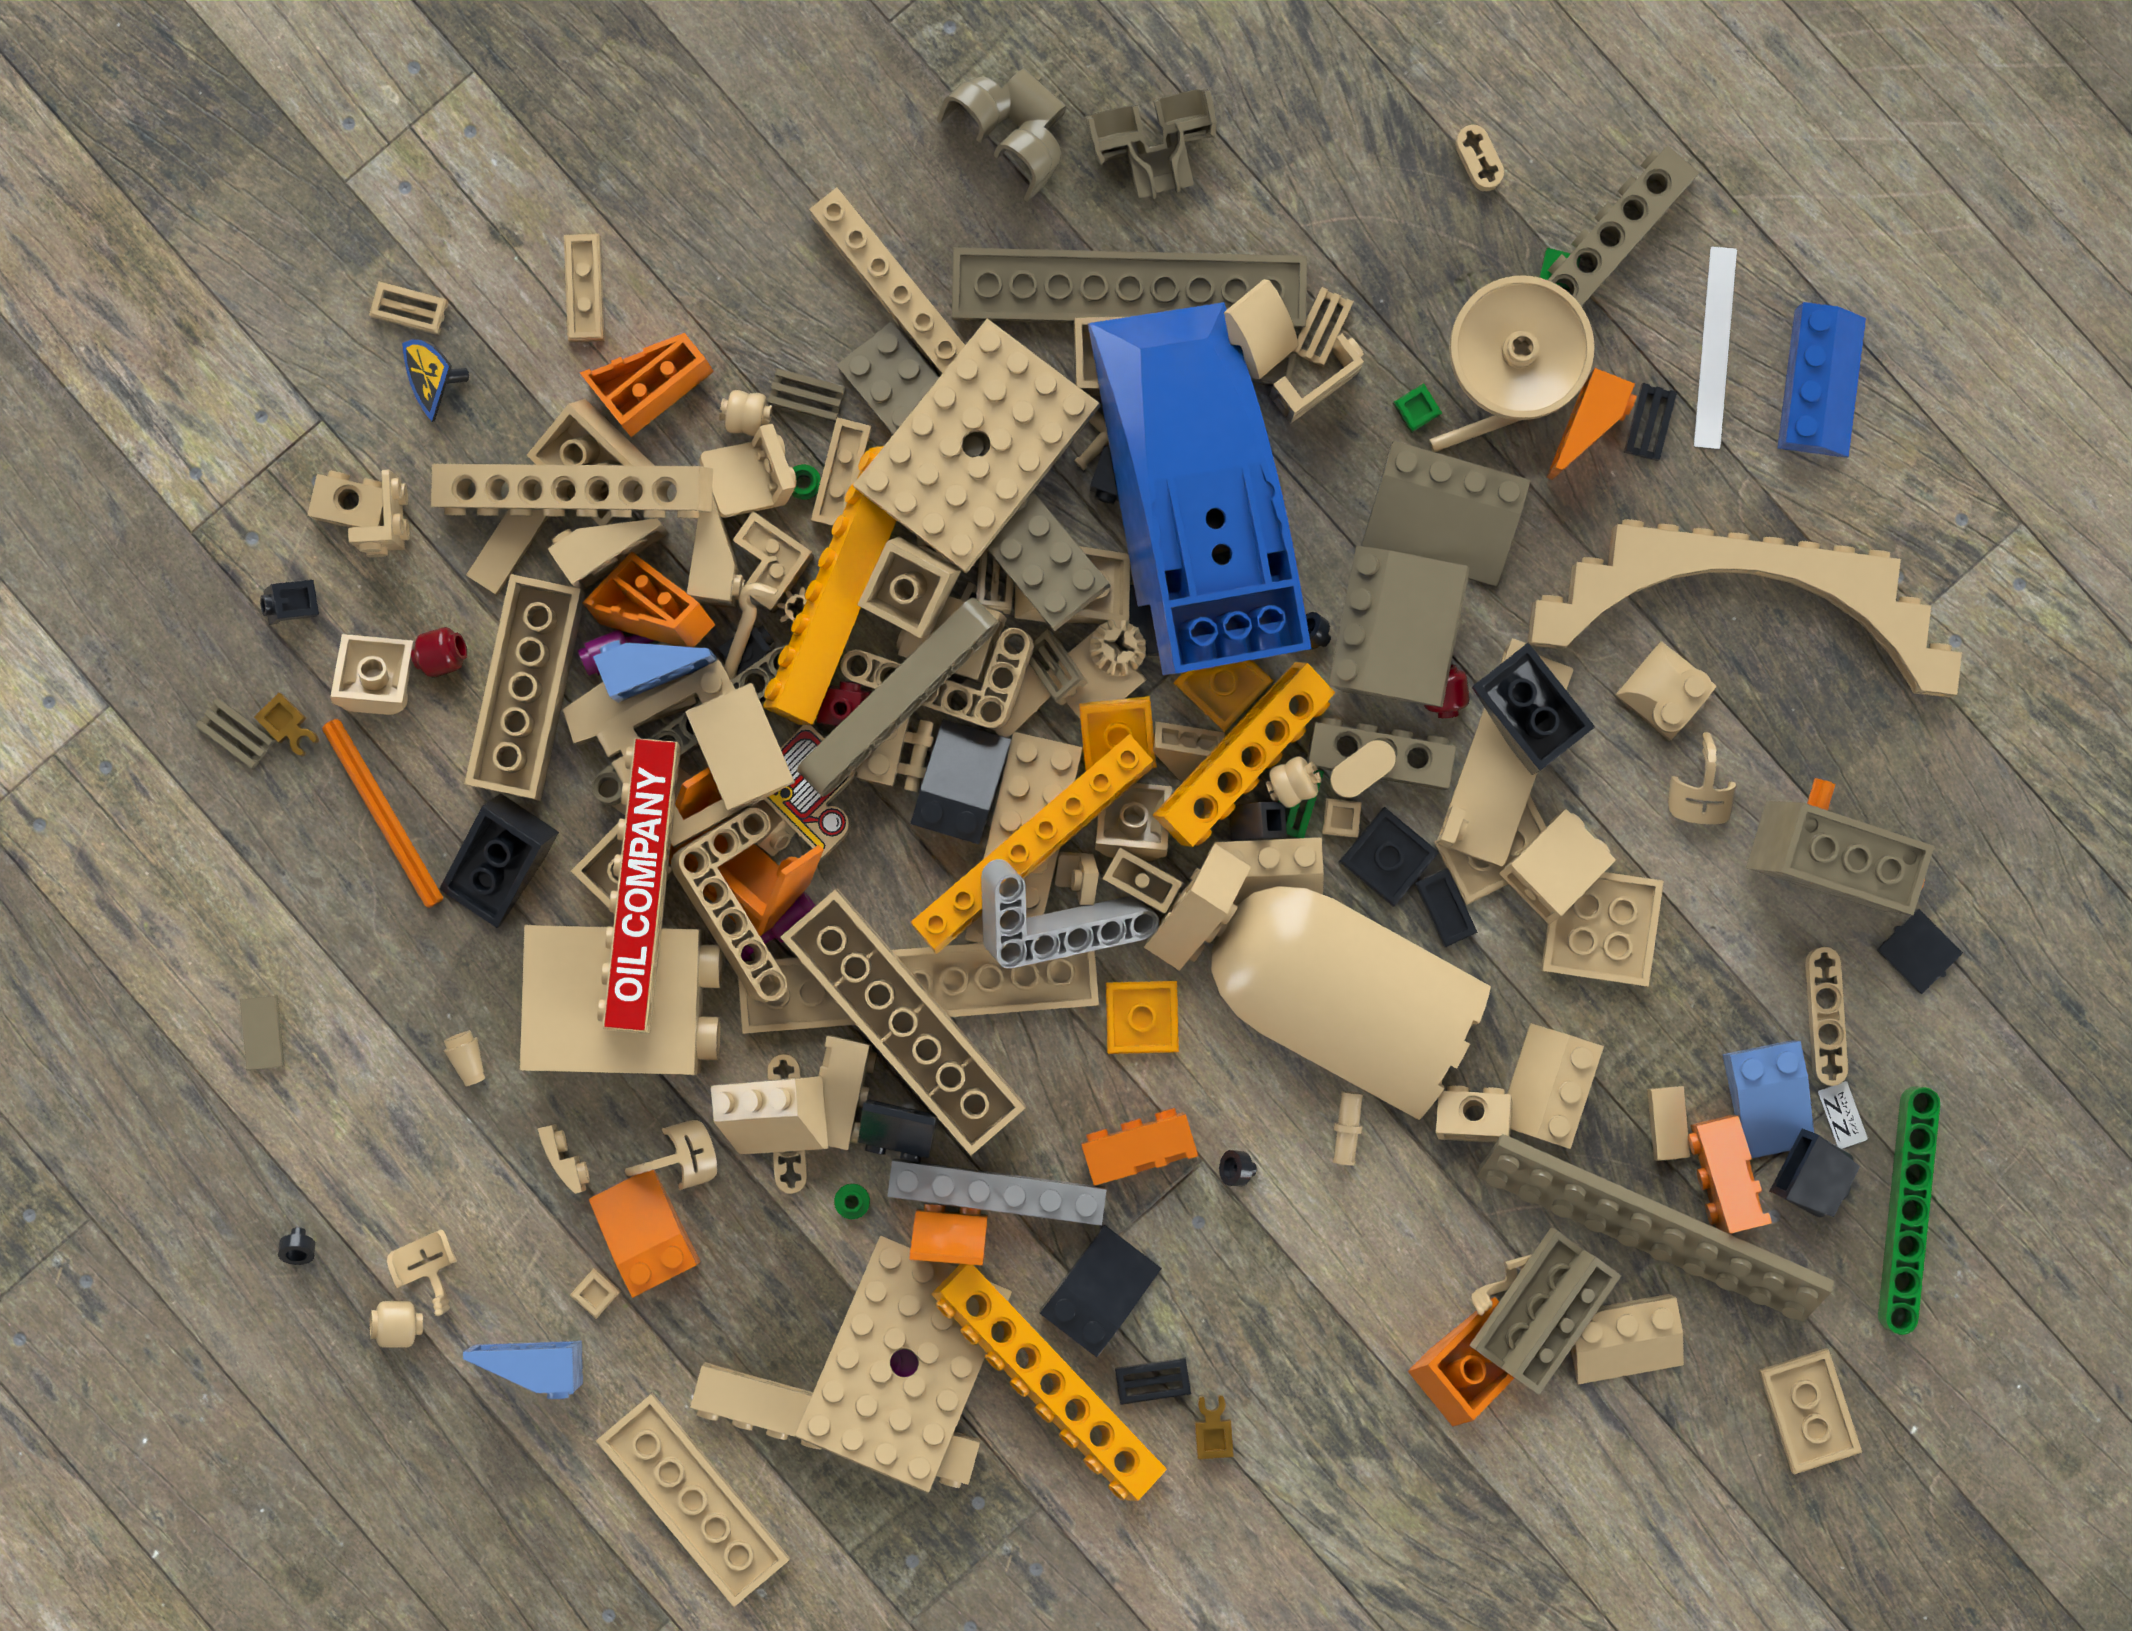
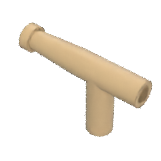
[1074,410,1109,471]

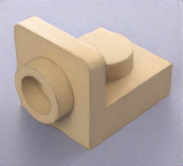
[743,800,796,856]
[1054,852,1099,905]

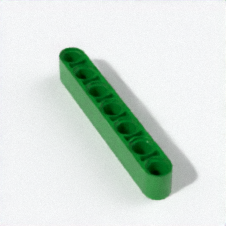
[1878,1086,1940,1335]

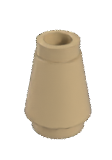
[444,1030,485,1086]

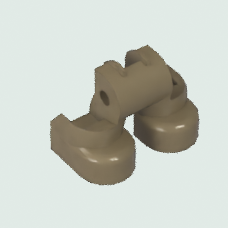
[937,68,1067,202]
[1085,88,1217,199]

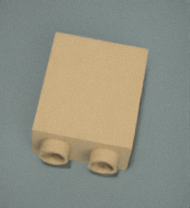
[520,925,723,1075]

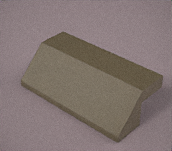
[1469,1227,1621,1395]

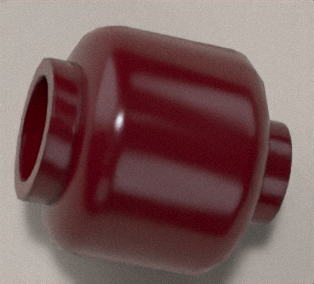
[411,627,467,678]
[1424,664,1470,719]

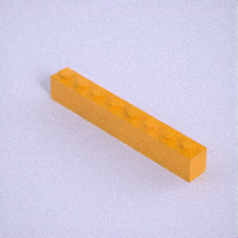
[763,446,897,725]

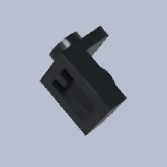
[260,580,319,625]
[718,625,774,675]

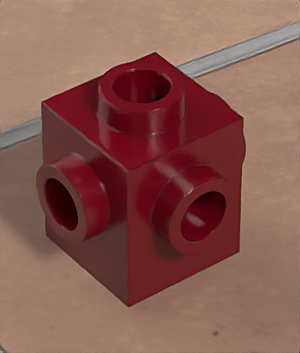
[817,681,872,729]

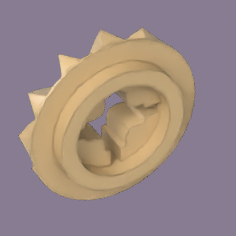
[1089,619,1146,676]

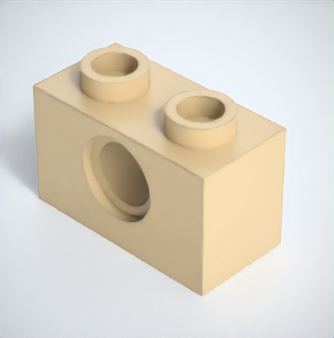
[308,471,384,528]
[1436,1086,1512,1143]

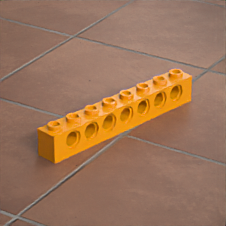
[911,734,1153,954]
[931,1264,1167,1501]

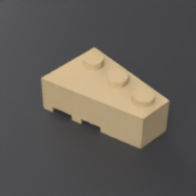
[819,1035,877,1150]

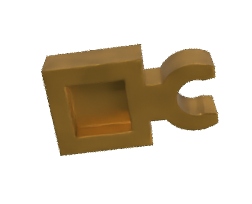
[254,692,320,756]
[1195,1395,1234,1460]

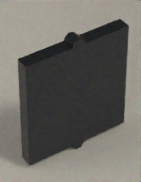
[1877,909,1963,994]

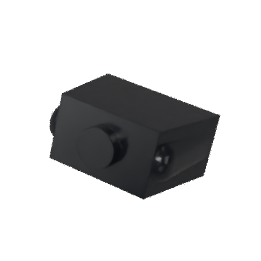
[1769,1128,1860,1218]

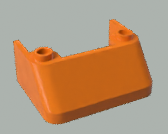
[669,767,824,936]

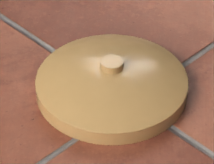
[1449,276,1594,420]

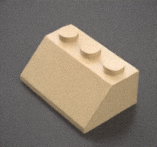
[527,399,655,526]
[1212,838,1324,905]
[1507,1023,1604,1149]
[711,1076,828,1154]
[1571,1294,1684,1384]

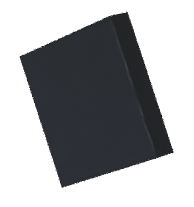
[1338,807,1439,907]

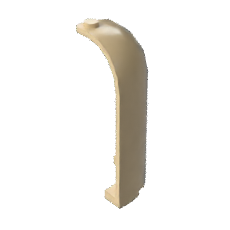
[1211,886,1491,1120]

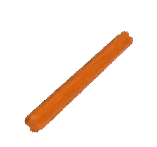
[322,719,443,908]

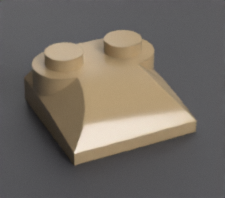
[330,634,414,715]
[1615,641,1716,741]
[1095,783,1172,861]

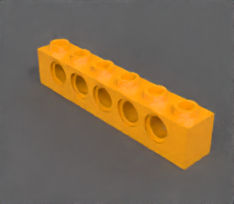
[1152,662,1335,847]

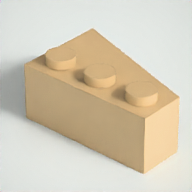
[1144,844,1251,971]

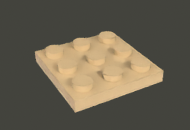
[1541,872,1664,987]

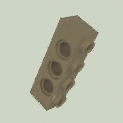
[1307,717,1456,790]

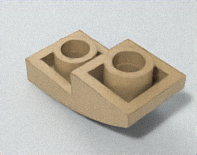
[538,1124,590,1194]

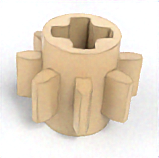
[777,587,807,624]

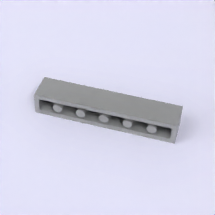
[887,1159,1107,1225]

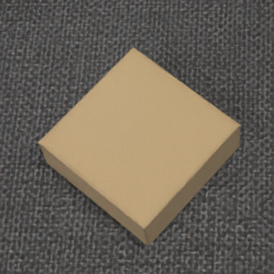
[1322,798,1362,838]
[570,1268,621,1319]

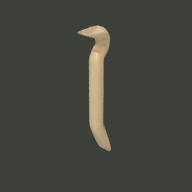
[723,583,778,680]

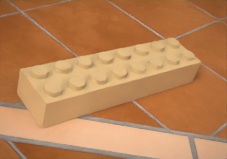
[781,888,1026,1155]

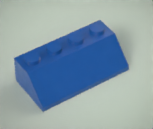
[1777,302,1866,458]

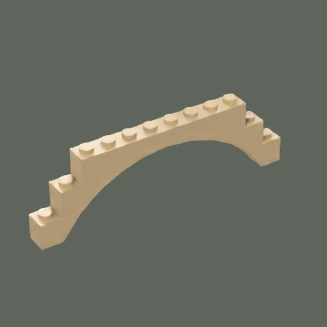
[1527,519,1962,698]

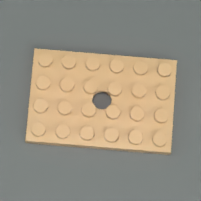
[853,318,1100,574]
[795,1236,1012,1493]

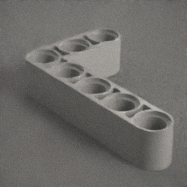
[981,859,1159,968]

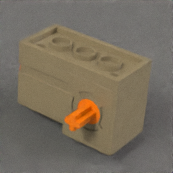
[1746,778,1935,915]

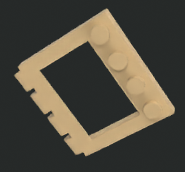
[596,659,785,848]

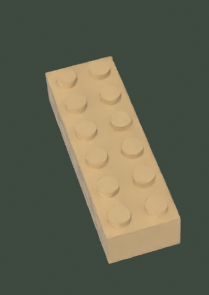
[464,574,586,801]

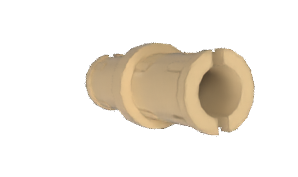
[1333,1091,1364,1165]

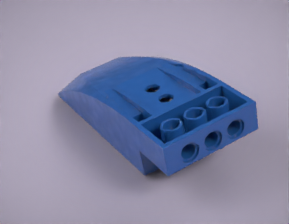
[1088,302,1311,675]

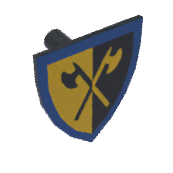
[402,339,469,422]

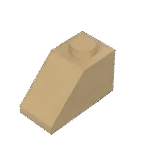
[1102,847,1183,913]

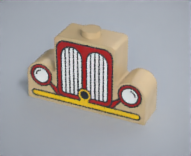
[764,725,857,859]

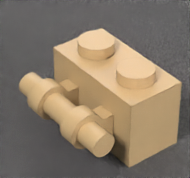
[858,717,934,792]

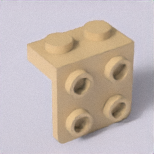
[699,424,797,518]
[348,469,410,557]

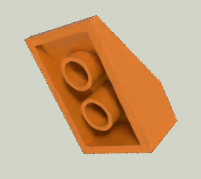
[1546,368,1637,480]
[588,1170,701,1298]
[909,1203,988,1266]
[1408,1297,1514,1427]

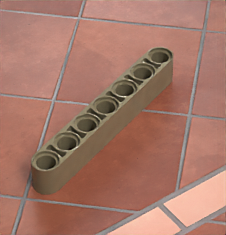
[797,598,1000,797]
[592,647,784,806]

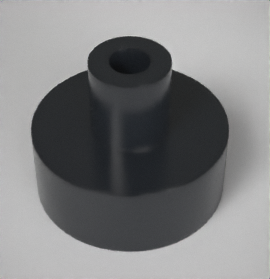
[1306,612,1331,650]
[1219,1150,1257,1187]
[278,1227,316,1265]

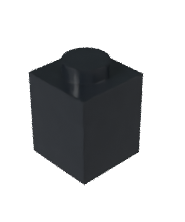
[1230,802,1287,841]

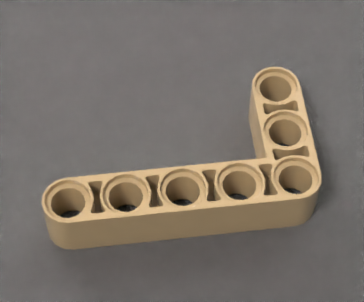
[840,628,1034,729]
[671,808,787,1002]

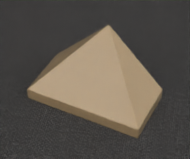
[1153,721,1225,781]

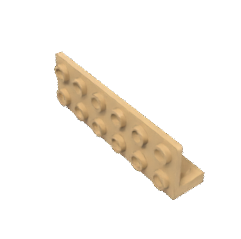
[1436,638,1573,867]

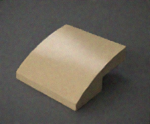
[1224,279,1299,379]
[1047,632,1147,718]

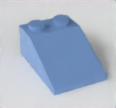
[593,640,717,703]
[1722,1040,1814,1158]
[463,1341,583,1399]

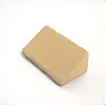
[1647,1086,1690,1161]

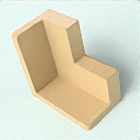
[732,512,814,614]

